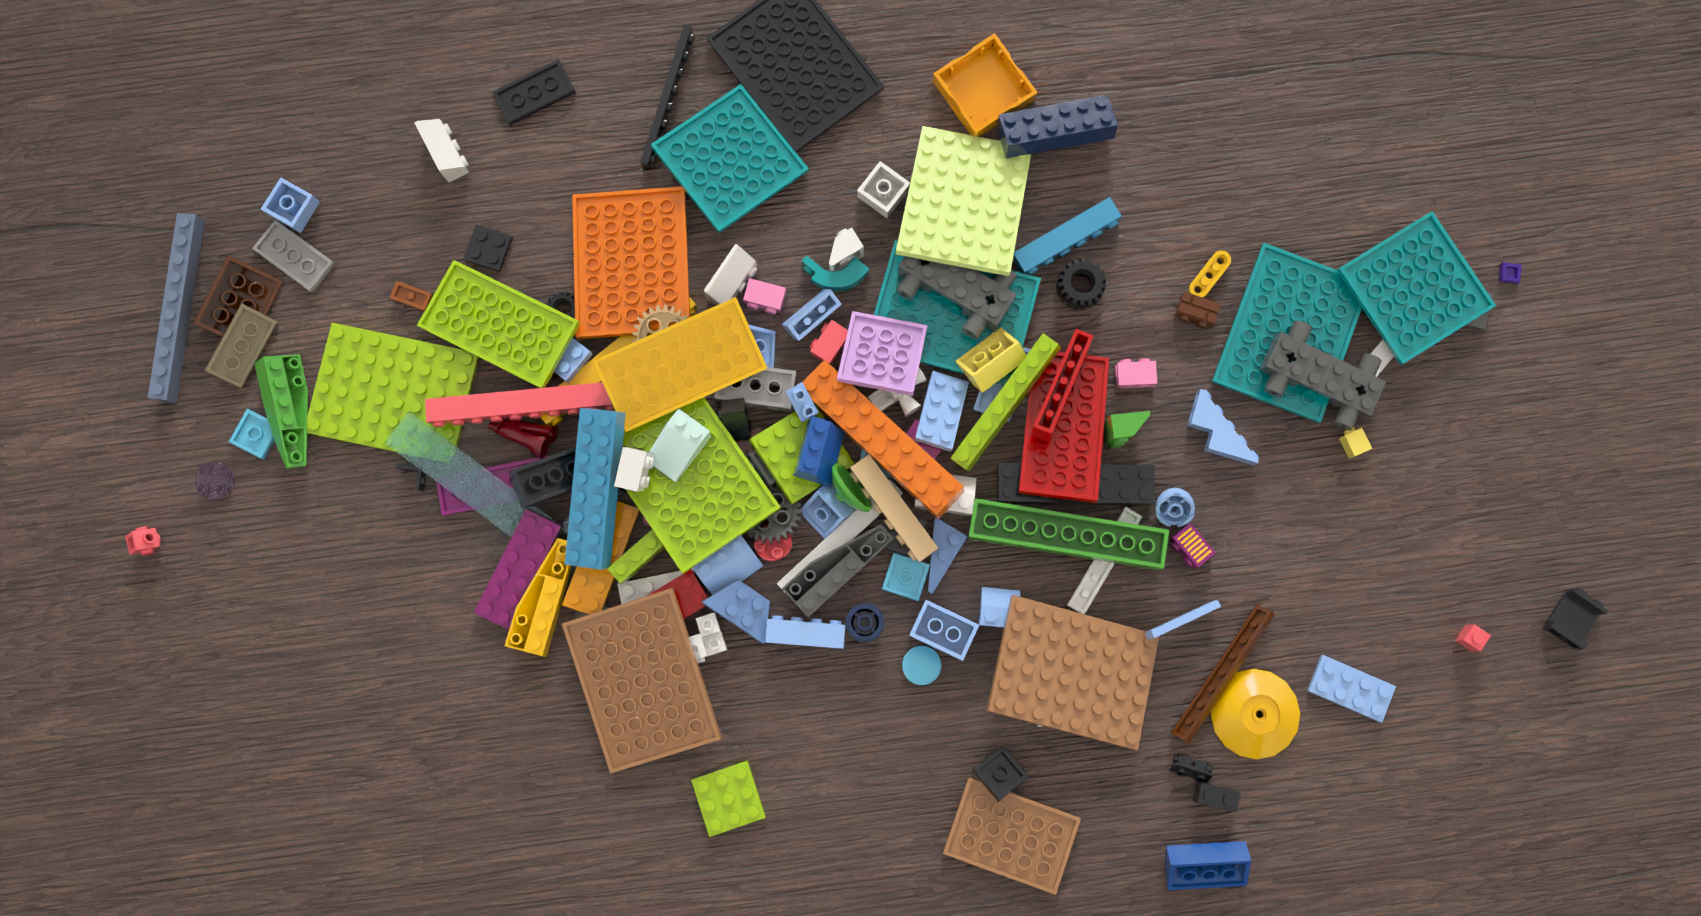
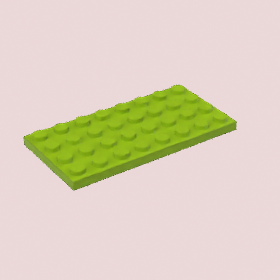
[417,260,581,388]

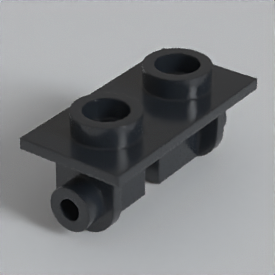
[1169,754,1213,783]

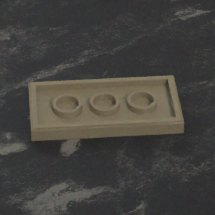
[205,303,278,388]

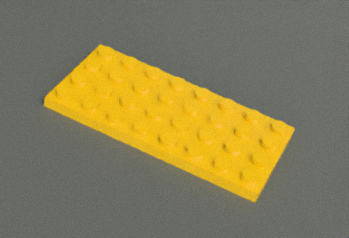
[593,297,767,432]

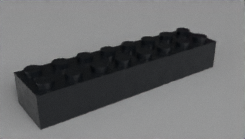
[997,463,1154,506]

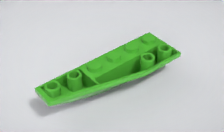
[254,354,308,469]

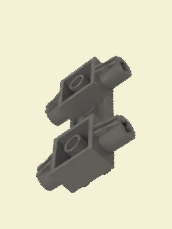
[896,256,1017,340]
[1259,320,1386,431]

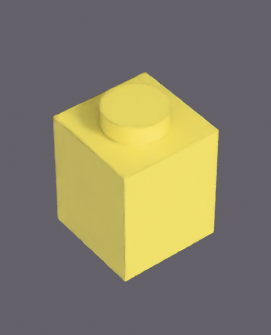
[1339,427,1372,459]

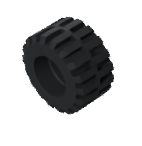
[1056,258,1107,310]

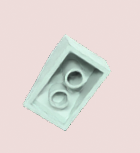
[649,409,711,482]

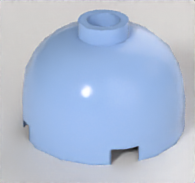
[1155,488,1195,527]

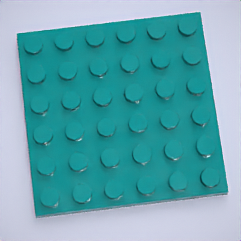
[651,84,809,233]
[1337,211,1496,365]

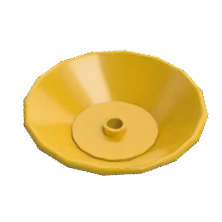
[1210,669,1300,759]

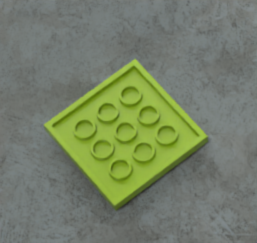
[749,404,855,505]

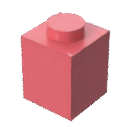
[1455,624,1491,652]

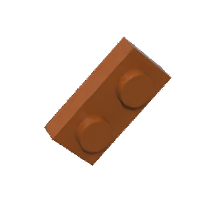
[389,281,433,311]

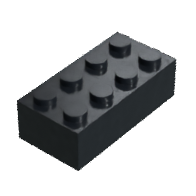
[508,447,576,510]

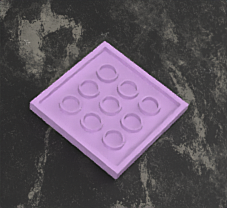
[837,311,927,396]

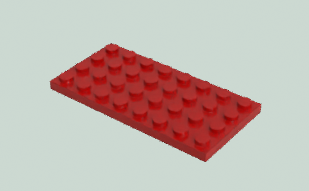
[1018,352,1109,503]

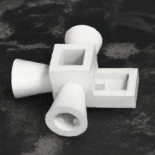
[868,368,926,417]

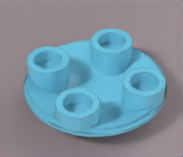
[902,646,941,685]

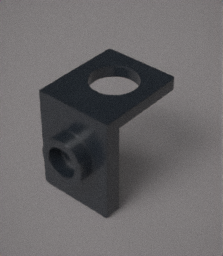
[396,462,427,492]

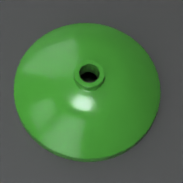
[831,463,872,512]

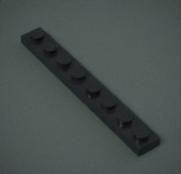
[641,24,695,170]

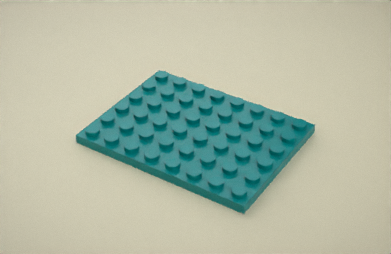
[874,240,1041,385]
[1211,243,1362,423]

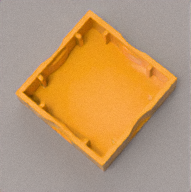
[932,33,1038,137]

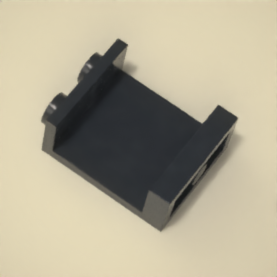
[1543,588,1609,650]

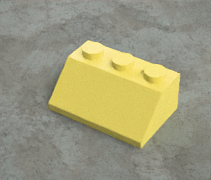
[955,327,1026,393]

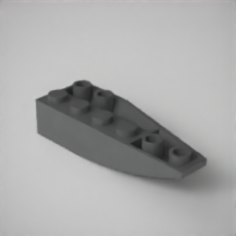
[782,524,894,618]

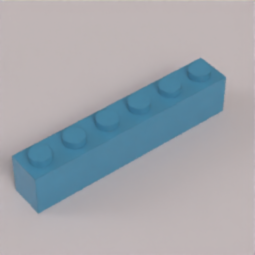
[1013,197,1122,275]

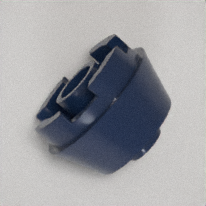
[845,603,885,642]

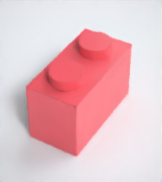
[810,320,848,365]

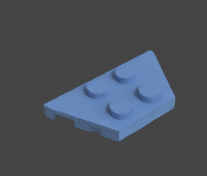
[701,580,770,644]

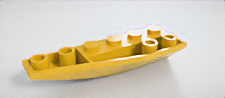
[505,538,572,657]

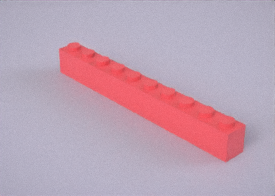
[425,382,615,427]

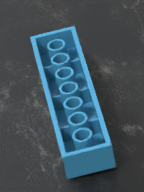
[565,408,626,570]

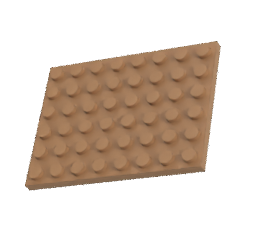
[562,588,722,774]
[986,595,1159,750]

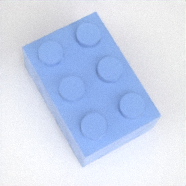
[909,600,979,661]

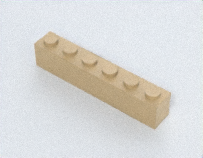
[849,454,938,563]

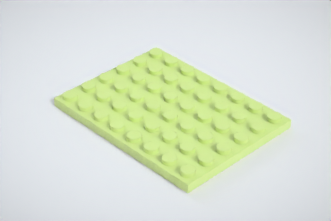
[896,126,1031,276]

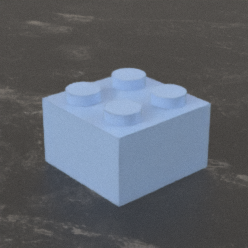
[261,178,320,234]

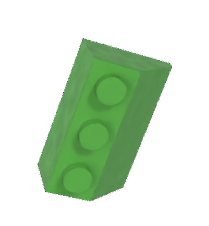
[1103,411,1150,449]

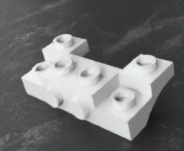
[689,612,727,664]

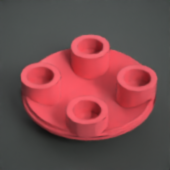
[754,524,792,561]

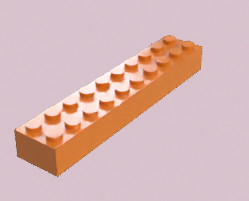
[803,360,965,519]

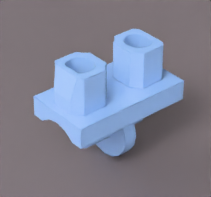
[785,382,819,422]

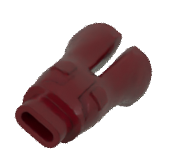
[488,418,558,458]

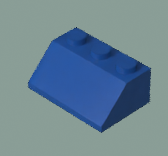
[793,416,844,487]

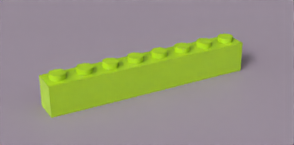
[951,333,1061,471]

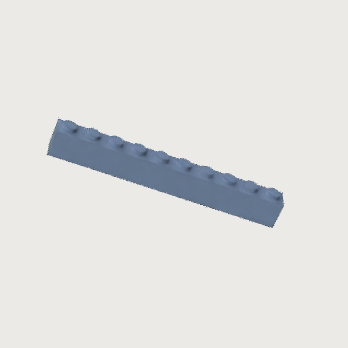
[148,213,205,404]

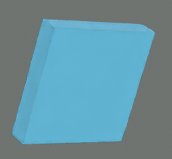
[229,409,275,460]
[882,553,930,601]

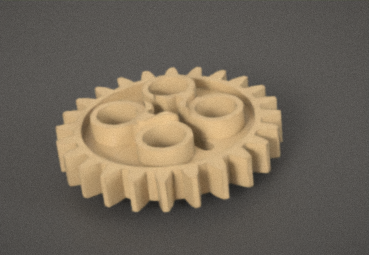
[632,305,688,342]

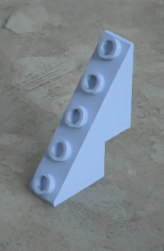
[1187,389,1259,465]

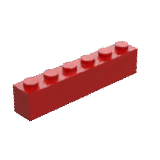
[1031,329,1094,442]

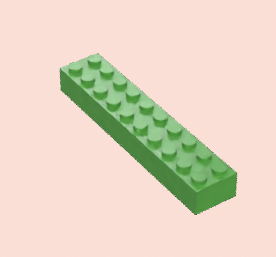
[968,498,1169,571]

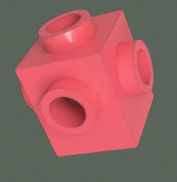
[125,526,161,556]

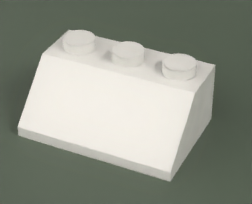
[415,119,469,183]
[704,244,758,305]
[914,474,976,516]

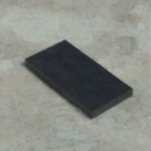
[492,59,576,125]

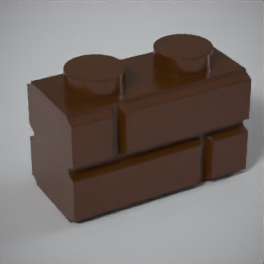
[1174,291,1220,329]

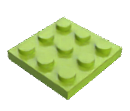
[691,760,766,837]

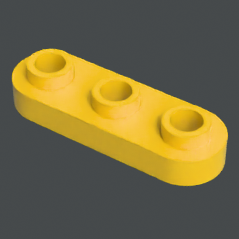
[1188,251,1231,298]

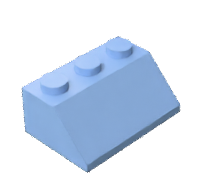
[693,535,763,595]

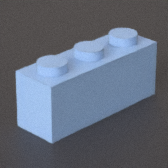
[782,288,842,341]

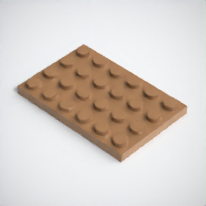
[943,777,1081,895]

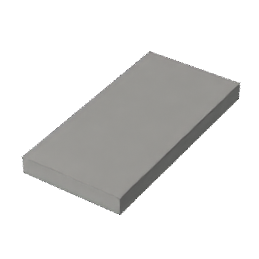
[252,219,336,293]

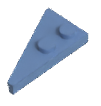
[928,518,968,594]

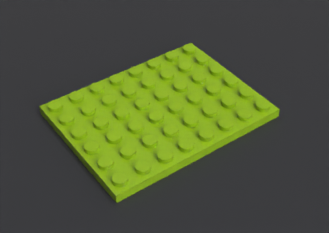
[307,323,479,464]
[622,397,781,574]

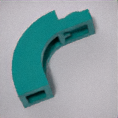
[802,255,869,292]

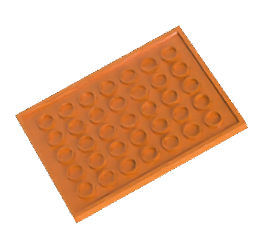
[572,186,690,339]

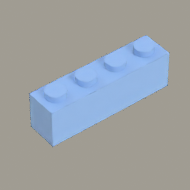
[765,615,845,649]

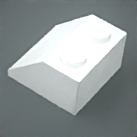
[829,228,864,272]

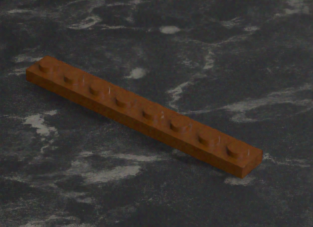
[1171,604,1275,744]

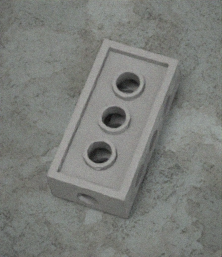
[714,367,797,412]

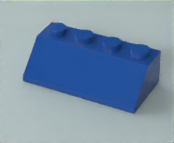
[1165,841,1251,890]

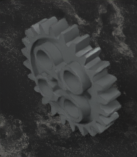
[748,485,803,545]

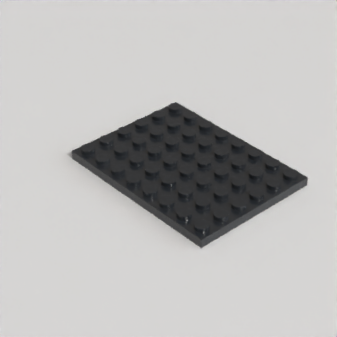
[706,0,884,153]

